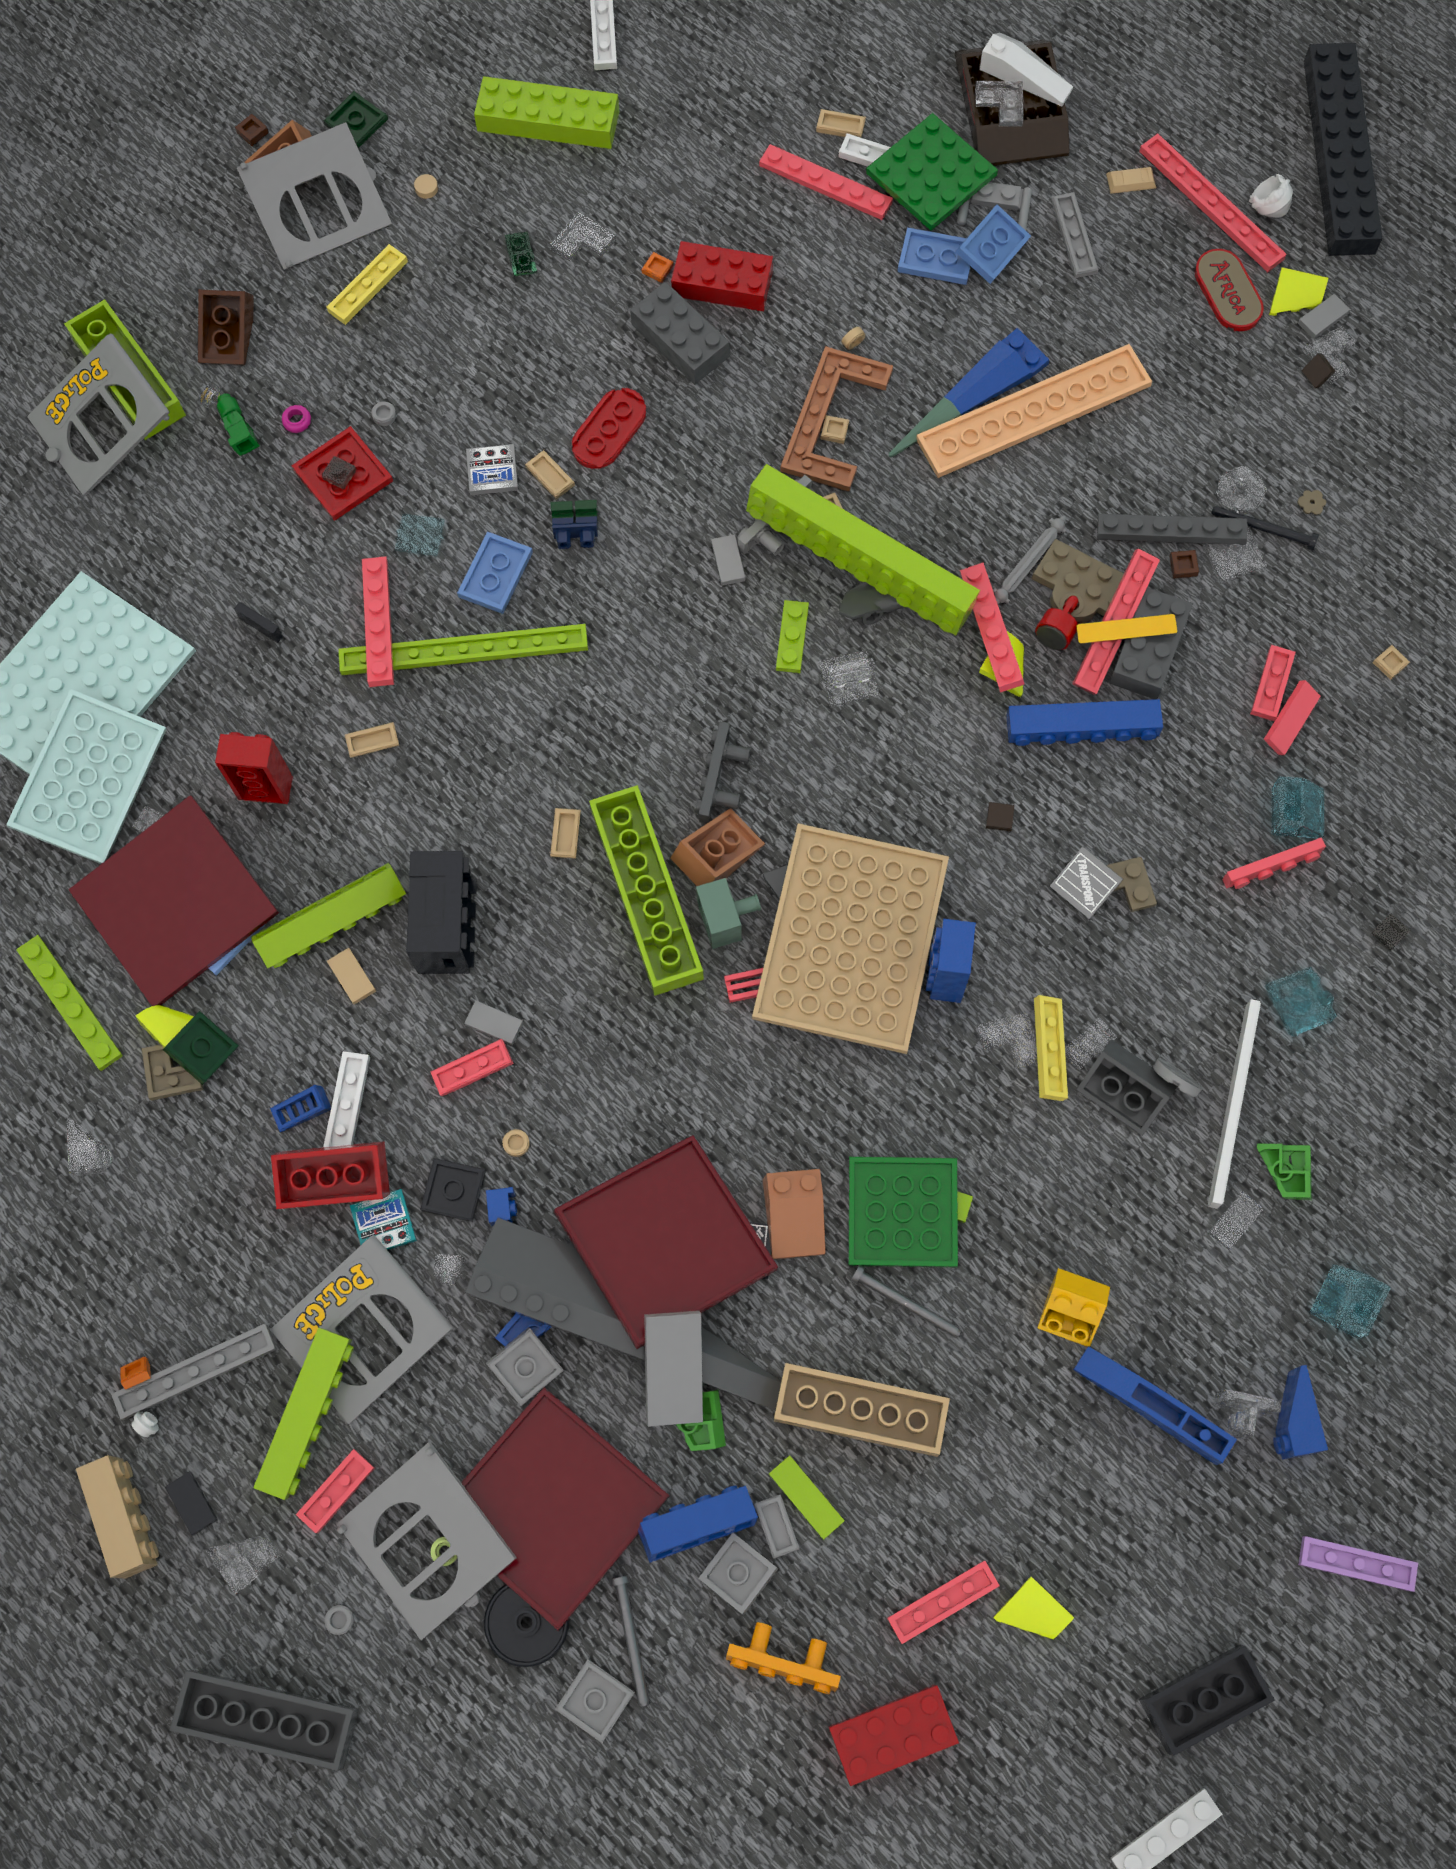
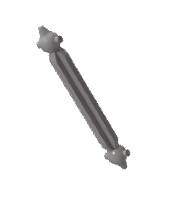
[993,516,1067,604]

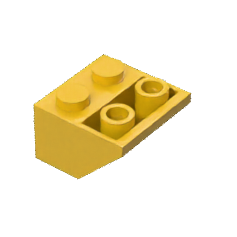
[1037,1268,1110,1347]

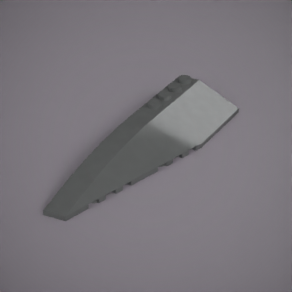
[465,1218,781,1411]

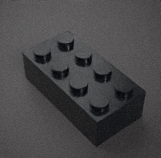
[1139,1645,1275,1756]

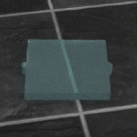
[395,514,445,556]

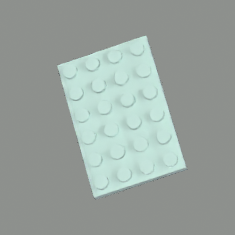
[6,689,166,864]

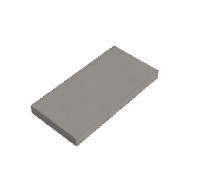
[644,1311,703,1427]

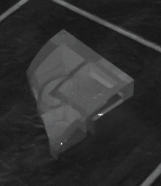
[207,1534,284,1594]

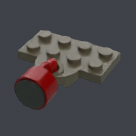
[1032,539,1124,650]

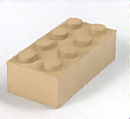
[76,1455,159,1579]

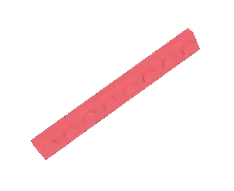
[1139,133,1287,273]

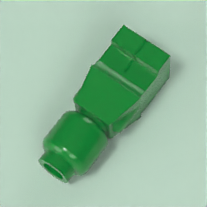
[217,394,260,456]

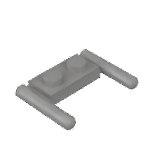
[957,182,1032,231]

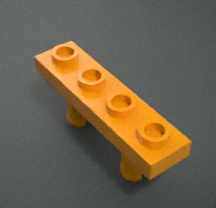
[726,1622,841,1694]

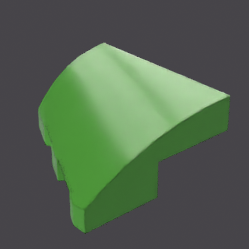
[1257,1144,1312,1200]
[676,1390,726,1451]

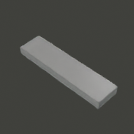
[1051,192,1098,278]

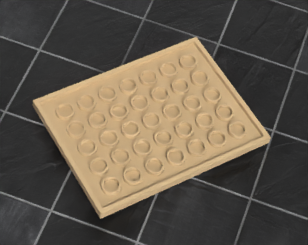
[752,823,949,1054]

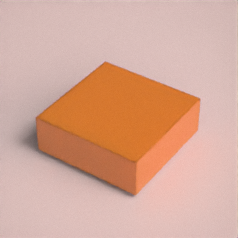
[641,252,674,283]
[120,1357,151,1390]

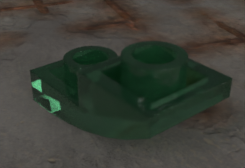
[505,231,537,276]

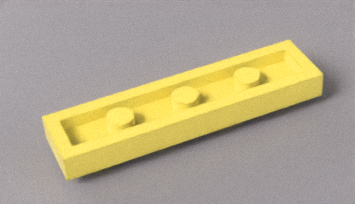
[326,244,408,325]
[1034,995,1068,1101]

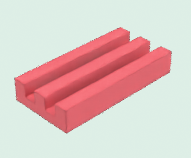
[724,968,763,1003]

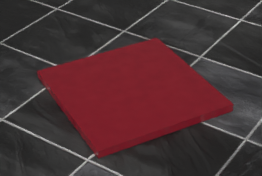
[68,795,280,1006]
[554,1135,778,1349]
[461,1388,670,1631]

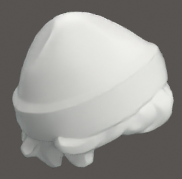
[1249,174,1293,218]

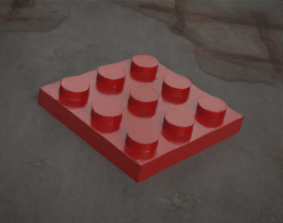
[291,426,393,521]

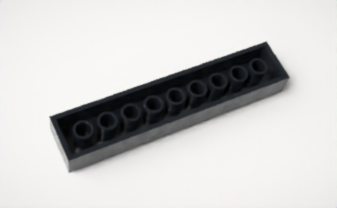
[1304,43,1383,256]

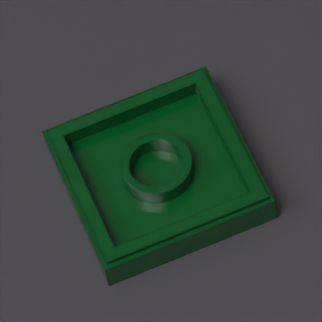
[323,91,388,148]
[163,1011,239,1085]

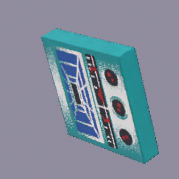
[350,1189,417,1250]

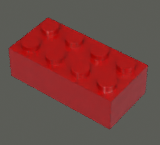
[671,241,773,312]
[215,732,293,804]
[271,1142,390,1209]
[828,1684,959,1786]

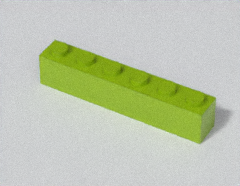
[251,863,406,968]
[253,1327,354,1500]

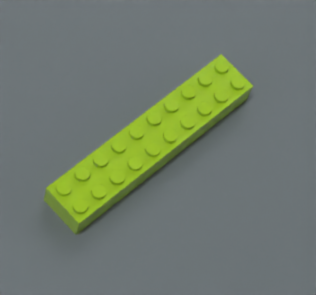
[746,464,980,636]

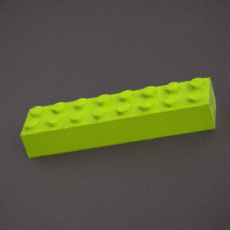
[589,785,704,996]

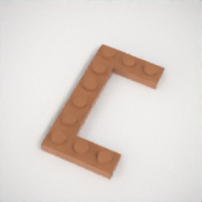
[780,346,893,491]

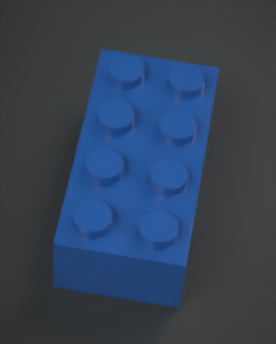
[926,919,976,1003]

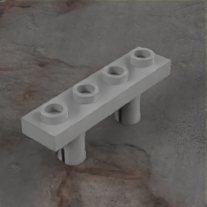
[738,475,812,556]

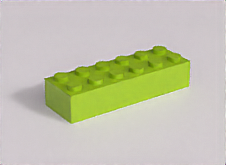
[474,76,619,149]
[64,299,186,440]

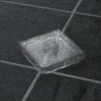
[1201,525,1267,585]

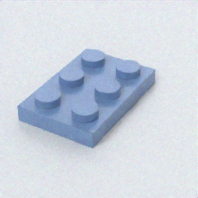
[956,204,1031,284]
[898,227,971,285]
[457,532,533,614]

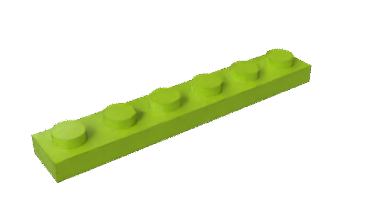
[16,935,123,1071]

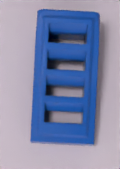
[270,1085,331,1132]

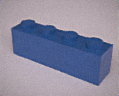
[638,1486,758,1563]

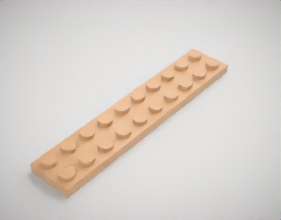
[916,344,1152,478]

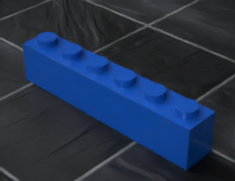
[1006,699,1163,746]

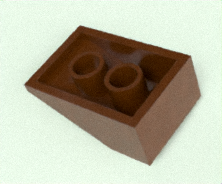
[198,289,254,365]

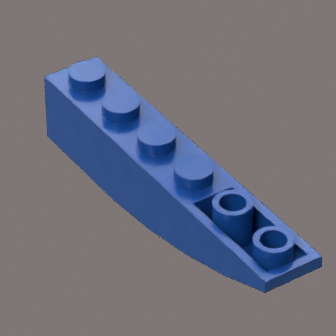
[1073,1346,1237,1465]

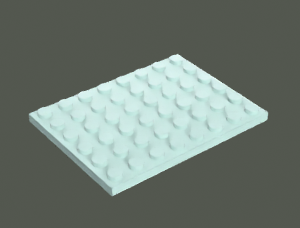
[0,571,196,775]

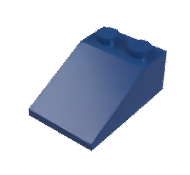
[1273,1365,1328,1460]

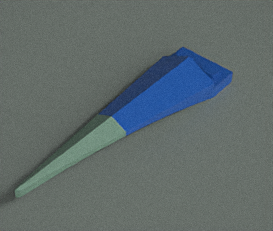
[889,328,1049,457]

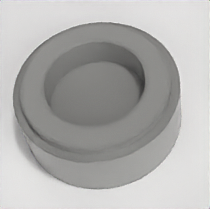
[371,402,396,426]
[325,1605,354,1635]

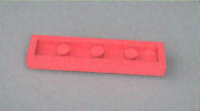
[1222,837,1326,889]
[887,1560,1000,1644]

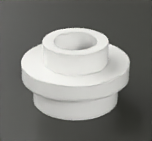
[132,1411,159,1437]

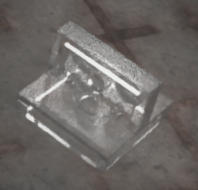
[818,650,879,709]
[1213,1389,1282,1440]

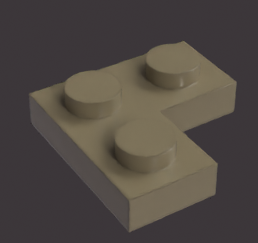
[1107,857,1157,912]
[142,1044,203,1101]

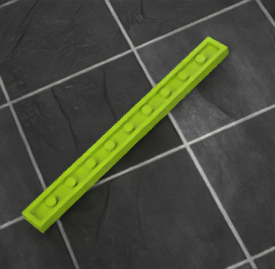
[338,624,588,675]

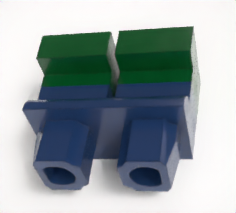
[550,500,598,549]

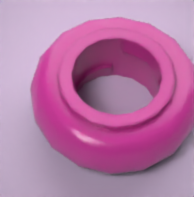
[281,405,311,433]

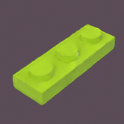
[776,600,809,673]

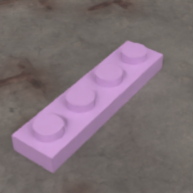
[1298,1536,1418,1592]

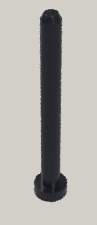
[1211,506,1319,551]

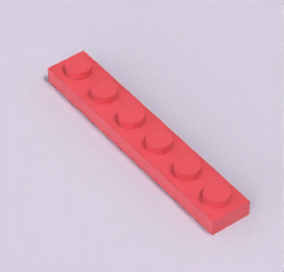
[759,144,893,220]
[1072,549,1160,695]
[362,556,394,687]
[960,563,1025,693]

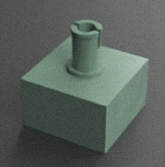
[696,878,761,949]

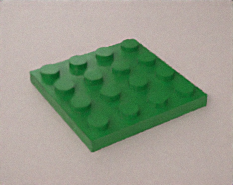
[866,113,998,231]
[849,1157,958,1268]

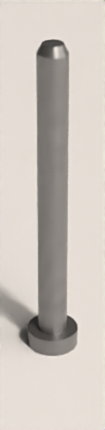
[851,1265,961,1337]
[610,1575,649,1707]

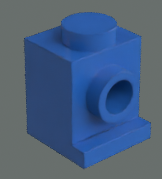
[486,1187,517,1226]

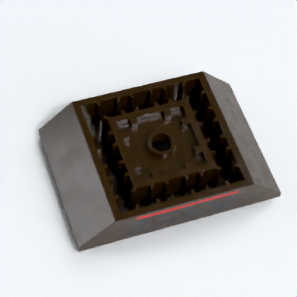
[955,40,1069,166]

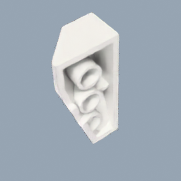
[980,33,1073,106]

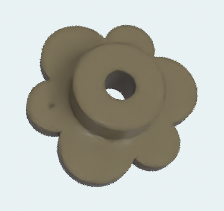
[1297,490,1326,515]

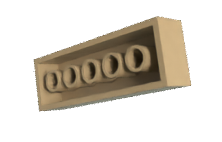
[774,1363,950,1457]

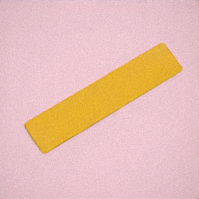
[1077,614,1177,643]

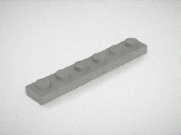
[111,1324,277,1420]

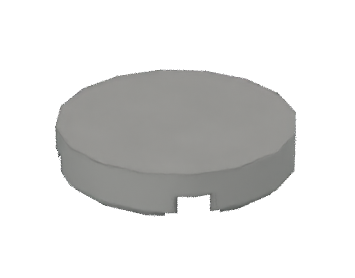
[1153,1058,1203,1097]

